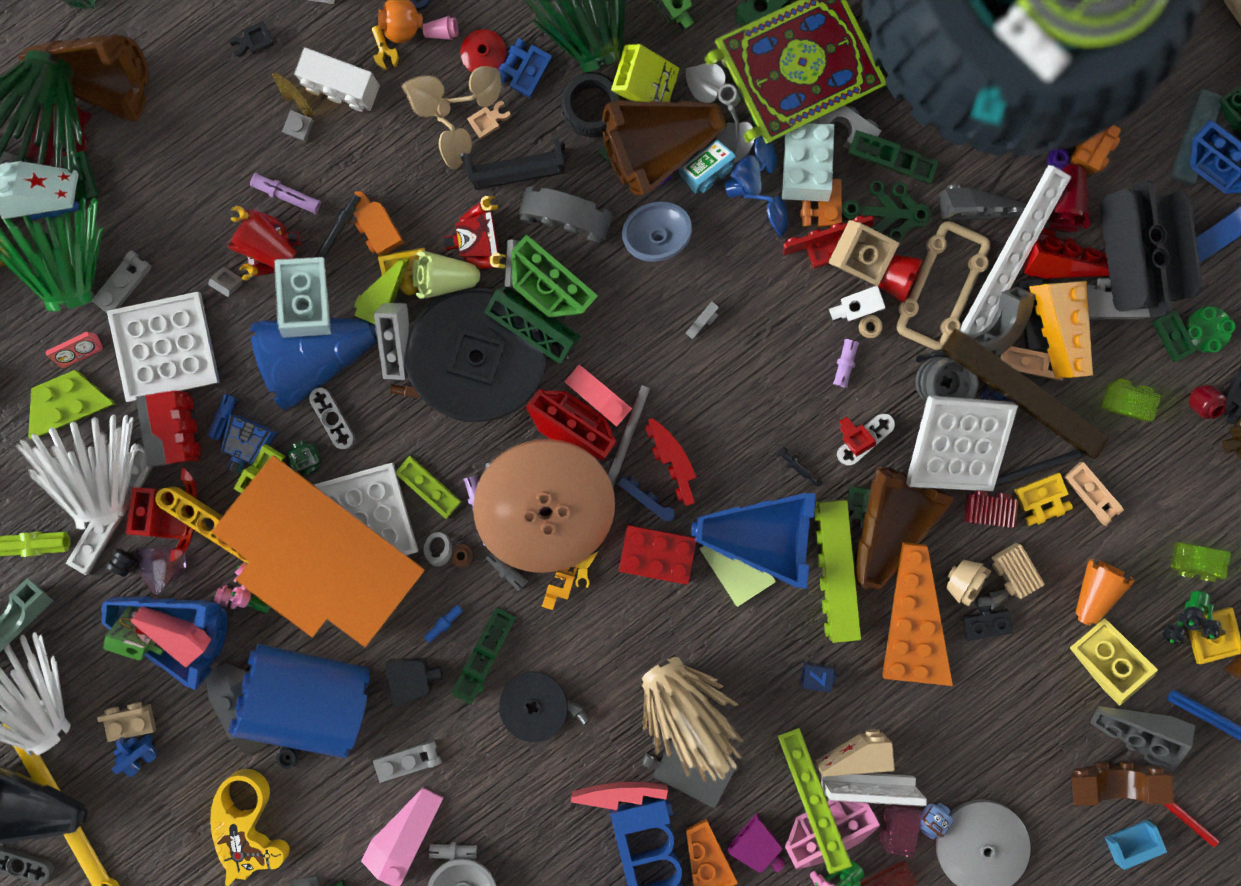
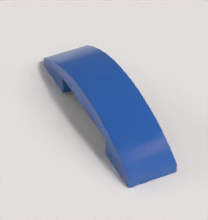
[1196,205,1241,263]

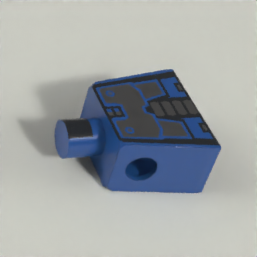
[221,414,277,473]

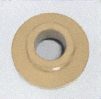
[859,315,882,338]

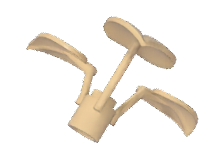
[402,66,502,170]

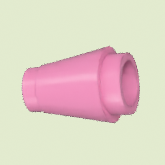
[423,16,459,40]

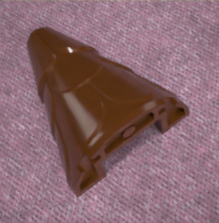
[18,34,149,122]
[602,100,727,195]
[855,466,954,589]

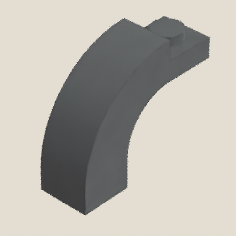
[970,287,1035,356]

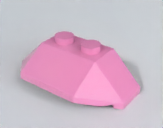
[785,800,880,870]

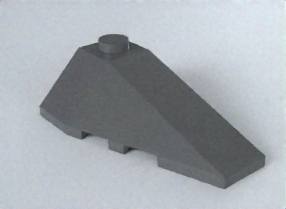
[940,184,1027,221]
[1090,706,1195,773]

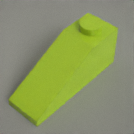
[354,257,409,324]

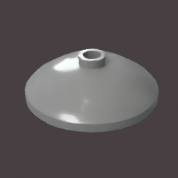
[428,858,496,886]

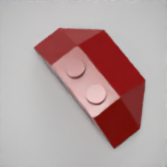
[526,389,616,460]

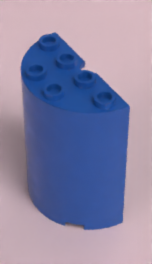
[228,644,369,758]

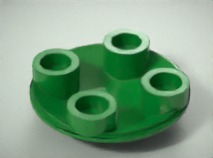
[1186,306,1235,353]

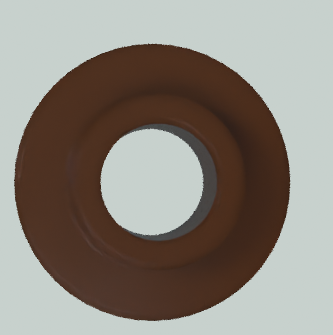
[450,544,473,567]

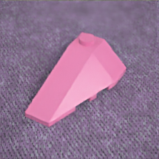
[361,787,444,886]

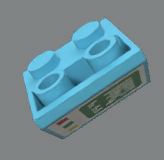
[679,140,736,195]

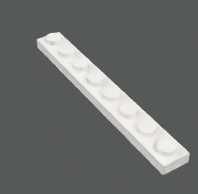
[959,165,1071,336]

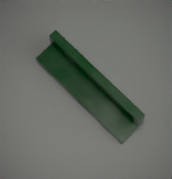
[484,285,581,364]

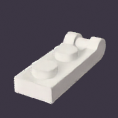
[996,7,1069,81]

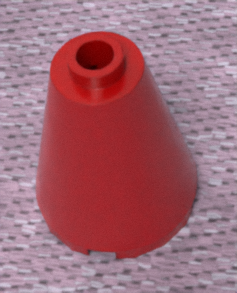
[227,208,297,268]
[878,254,923,303]

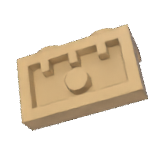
[97,702,156,742]

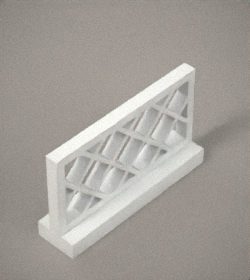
[821,773,926,806]

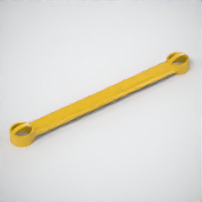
[3,724,119,886]

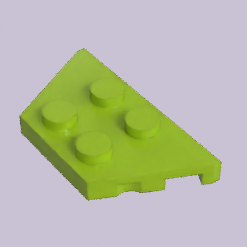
[28,370,116,439]

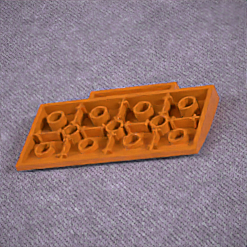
[212,455,425,647]

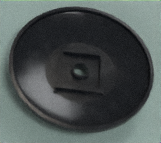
[405,287,546,422]

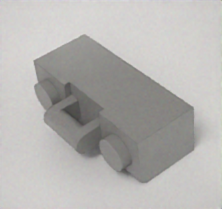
[1087,278,1150,320]
[374,303,409,380]

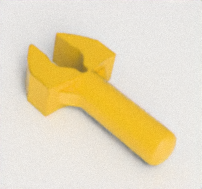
[372,25,399,71]

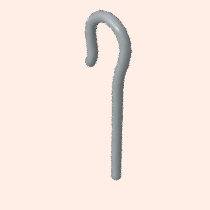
[608,385,650,488]

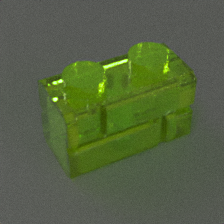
[1101,379,1161,422]
[1171,542,1231,582]

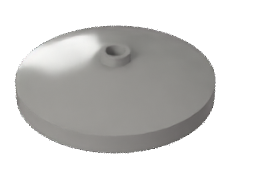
[936,800,1030,886]

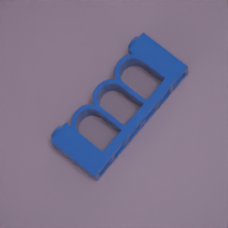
[610,797,684,886]

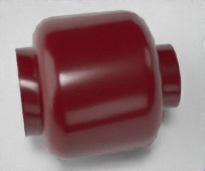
[1189,385,1226,419]

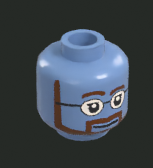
[917,803,953,840]

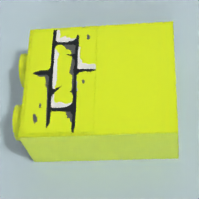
[611,44,680,102]

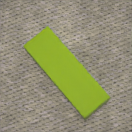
[396,456,462,519]

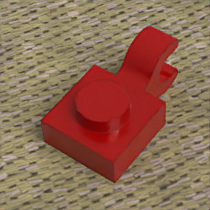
[839,417,876,457]

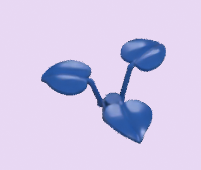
[725,136,788,238]

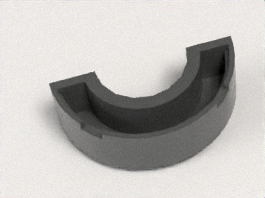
[517,187,613,244]

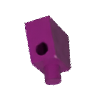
[727,814,786,873]

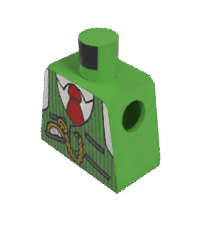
[103,606,165,660]

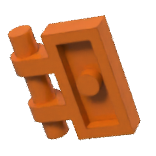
[800,179,842,227]

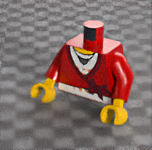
[444,196,506,269]
[231,206,301,280]

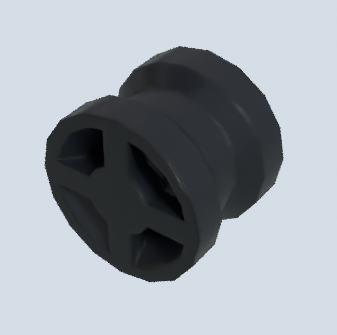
[106,548,137,577]

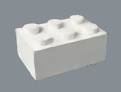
[295,47,380,112]

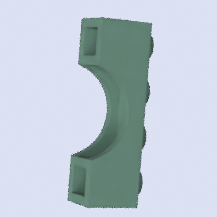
[0,578,54,652]

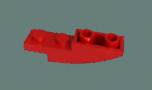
[645,418,696,506]

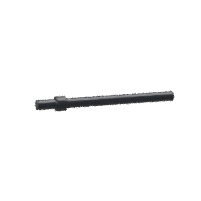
[314,193,362,259]

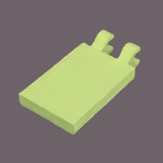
[699,545,776,607]

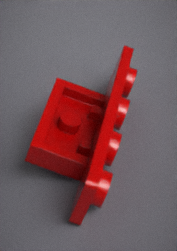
[783,215,874,270]

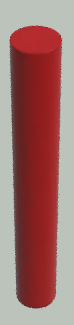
[1163,802,1219,847]

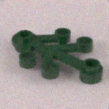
[842,180,932,243]

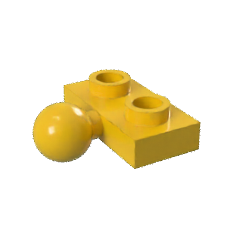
[378,248,425,295]

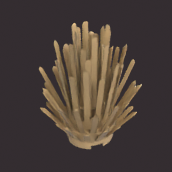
[640,657,743,782]

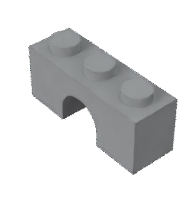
[810,106,881,150]

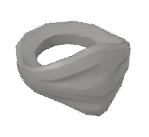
[424,532,452,567]

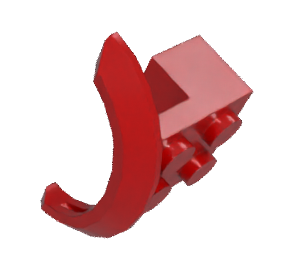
[126,468,198,562]

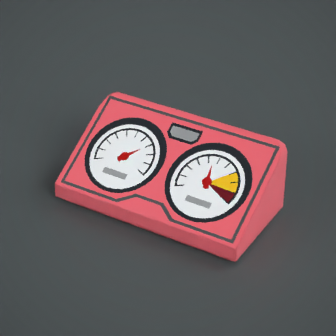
[45,332,103,368]

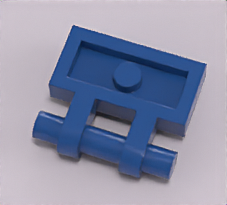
[498,39,553,99]

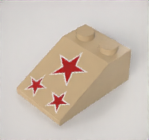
[815,729,894,777]

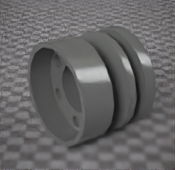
[915,356,979,402]

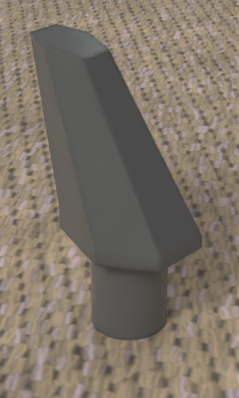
[978,589,1009,610]
[567,700,591,726]

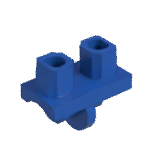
[112,733,158,777]

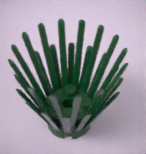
[523,0,626,73]
[0,50,83,173]

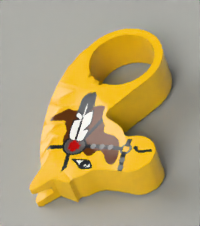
[210,769,290,886]

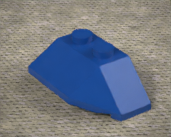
[1190,119,1241,194]

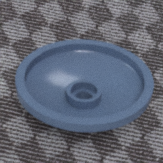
[622,202,692,262]

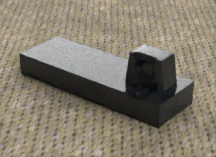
[1016,278,1049,350]

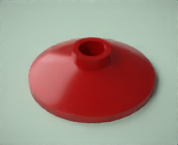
[460,29,507,72]

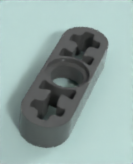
[0,846,54,884]

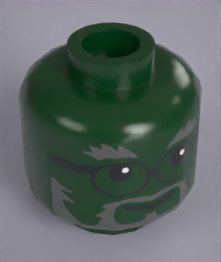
[287,440,322,476]

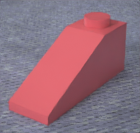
[564,365,632,427]
[131,606,211,668]

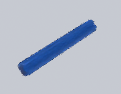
[1167,690,1241,741]

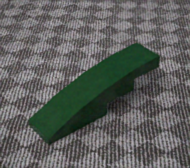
[849,130,939,184]
[451,607,516,705]

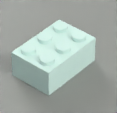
[782,123,834,201]

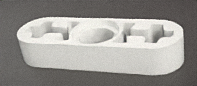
[837,414,895,465]

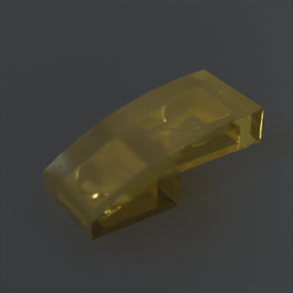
[271,72,315,117]

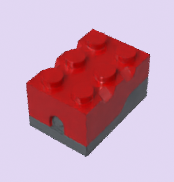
[136,390,202,467]

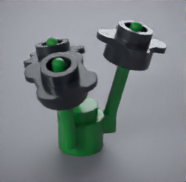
[1162,591,1226,645]

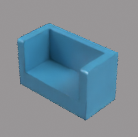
[1105,820,1167,870]

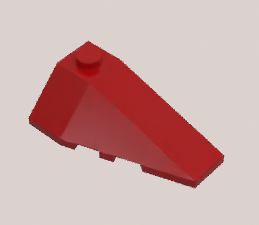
[1022,227,1110,278]

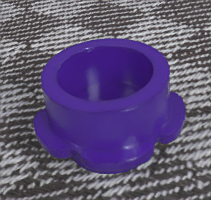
[1047,149,1071,170]

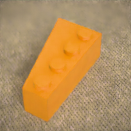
[1029,281,1093,378]

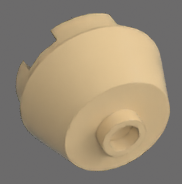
[946,560,991,607]

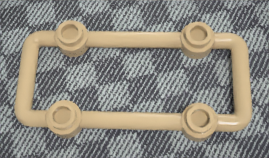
[897,221,991,350]

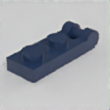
[617,476,675,521]

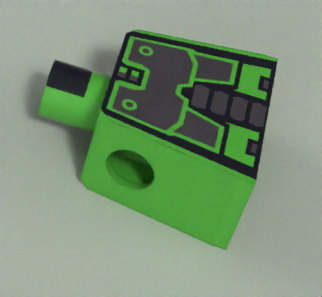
[651,0,694,31]

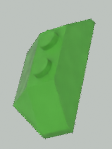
[511,235,598,318]

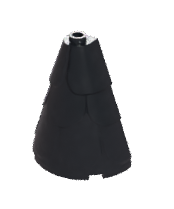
[0,765,88,844]

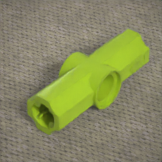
[0,531,71,557]

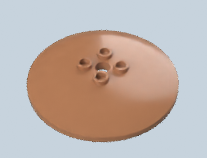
[473,439,615,573]

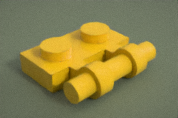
[1014,473,1073,526]

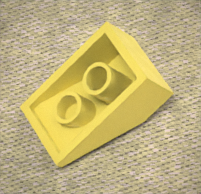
[1070,618,1158,706]

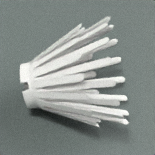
[16,415,137,529]
[0,632,71,756]

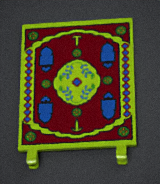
[705,0,886,144]

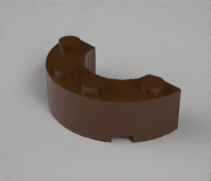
[1071,761,1174,806]

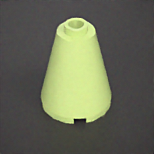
[412,251,480,299]

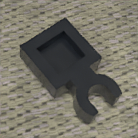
[229,21,275,57]

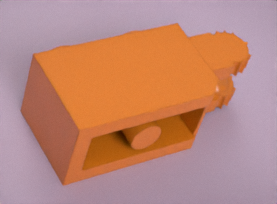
[351,191,405,255]

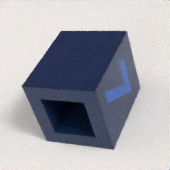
[800,662,837,693]

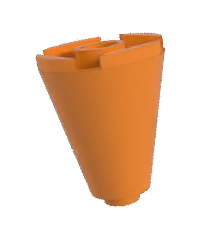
[1075,558,1135,626]

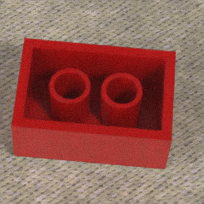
[619,524,696,585]

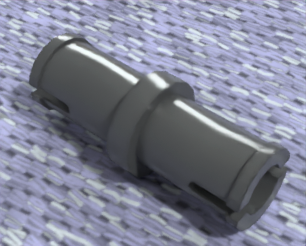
[485,552,528,591]

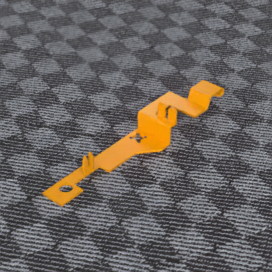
[542,565,578,610]

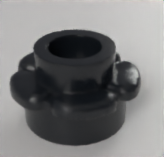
[276,747,299,769]

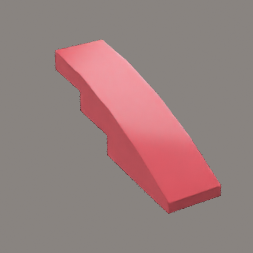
[571,782,668,810]

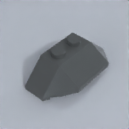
[206,662,269,756]

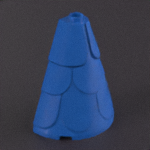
[250,318,378,410]
[691,493,816,589]
[101,596,228,690]

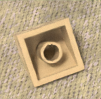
[828,220,899,286]

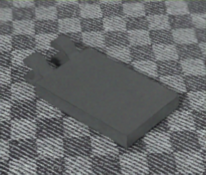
[642,734,735,809]

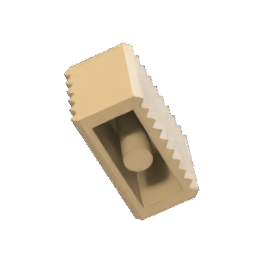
[992,543,1045,599]

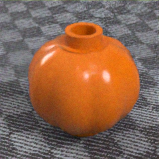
[378,0,423,43]

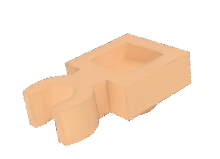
[467,101,511,140]

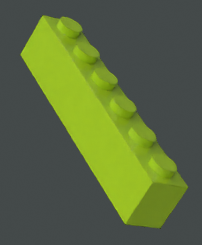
[814,499,861,643]

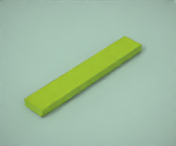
[778,728,852,874]

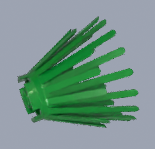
[0,197,103,311]

